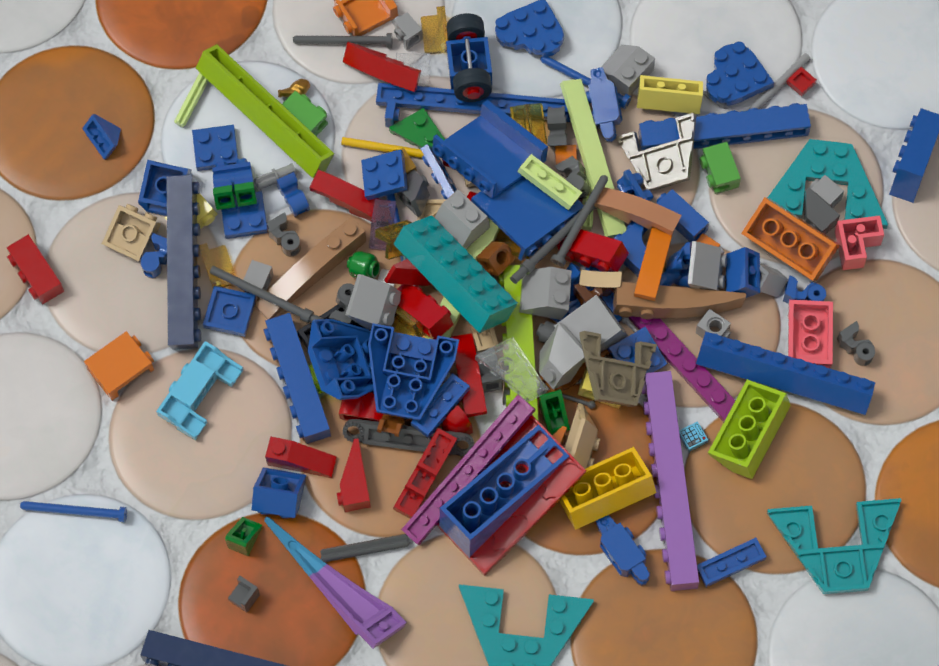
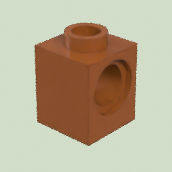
[476,241,515,276]

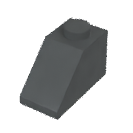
[397,170,430,217]
[804,187,840,235]

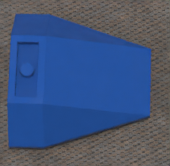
[308,319,374,400]
[368,323,459,421]

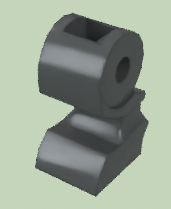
[547,106,567,146]
[555,156,590,199]
[267,212,301,257]
[329,283,354,324]
[837,321,875,366]
[476,349,503,393]

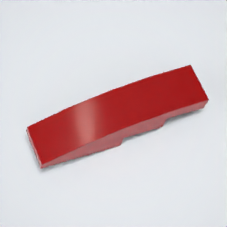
[342,42,421,92]
[309,169,392,228]
[451,333,487,417]
[393,428,457,519]

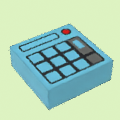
[679,421,708,452]

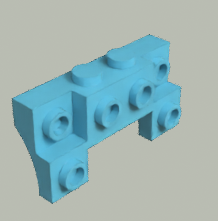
[156,341,244,440]

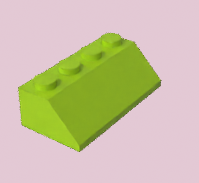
[708,379,791,479]

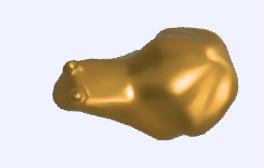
[278,79,310,98]

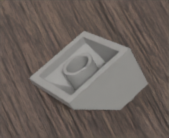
[539,322,585,389]

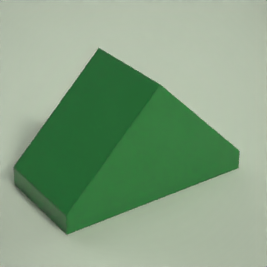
[539,390,570,435]
[225,517,262,556]

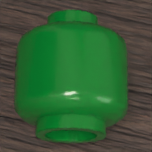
[347,251,380,279]

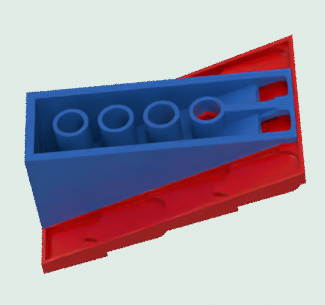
[436,415,586,576]

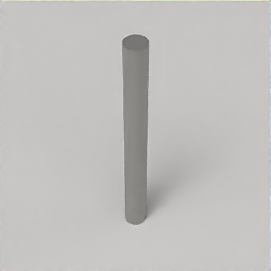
[749,53,811,109]

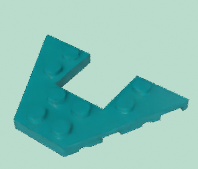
[767,139,888,229]
[767,498,902,594]
[459,584,594,666]

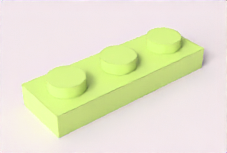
[517,154,582,210]

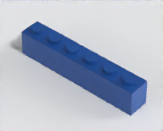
[263,313,331,444]

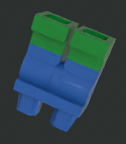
[212,158,257,210]

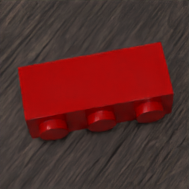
[557,229,629,272]
[6,234,64,305]
[396,284,454,340]

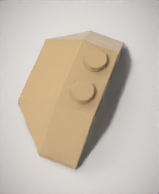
[565,403,601,469]

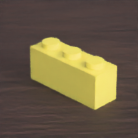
[637,75,703,114]

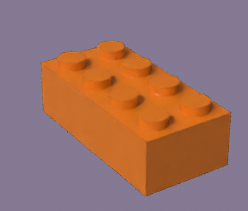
[741,197,840,281]

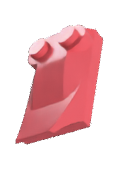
[787,300,833,368]

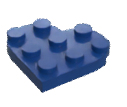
[495,0,564,57]
[706,41,774,106]

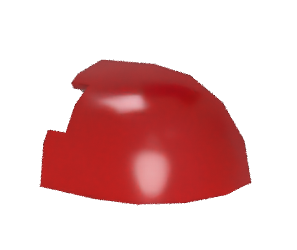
[442,405,473,435]

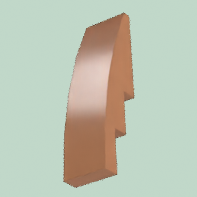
[594,187,682,235]

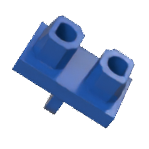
[616,169,653,201]

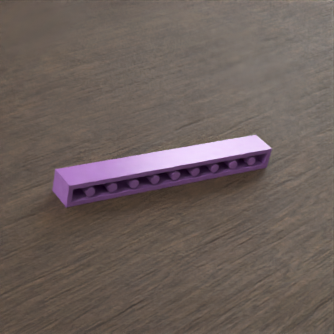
[641,371,699,591]

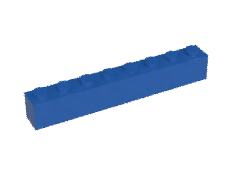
[638,103,811,151]
[696,332,875,415]

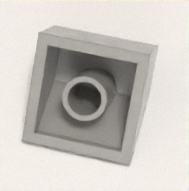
[601,45,655,96]
[434,189,490,249]
[688,241,727,291]
[519,267,572,320]
[345,274,402,330]

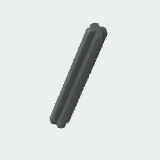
[320,534,409,562]

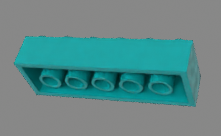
[394,215,518,333]

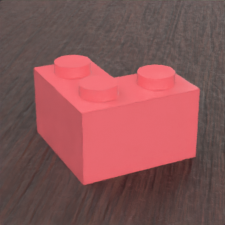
[835,216,884,270]

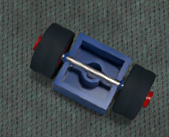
[446,13,492,102]

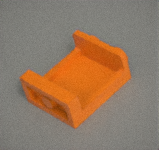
[333,0,398,36]
[84,331,154,401]

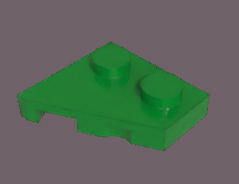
[389,108,445,149]

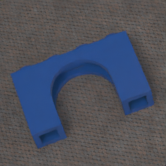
[613,189,709,277]

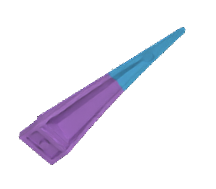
[265,517,407,649]

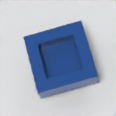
[385,99,400,128]

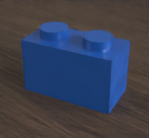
[726,247,760,298]

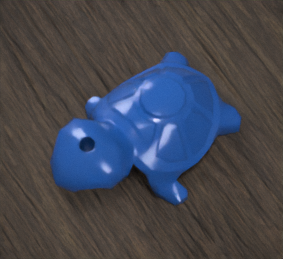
[660,242,692,288]

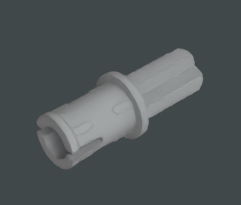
[255,163,297,190]

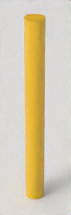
[341,137,424,158]

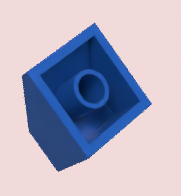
[251,467,306,518]

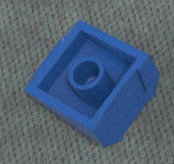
[138,159,192,216]

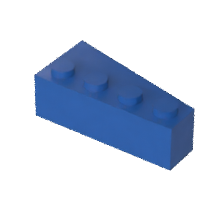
[889,108,939,203]

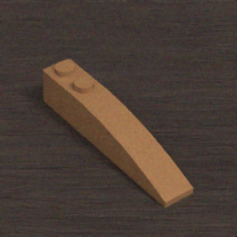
[255,217,367,320]
[613,282,746,319]

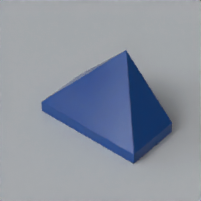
[82,114,121,160]

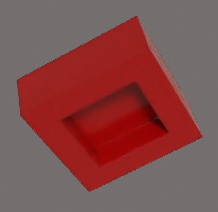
[786,67,817,97]

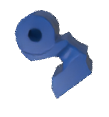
[277,172,310,217]
[141,233,167,278]
[783,275,826,304]

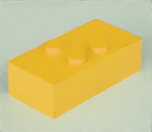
[559,447,656,530]

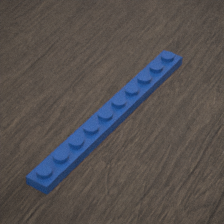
[376,83,571,122]

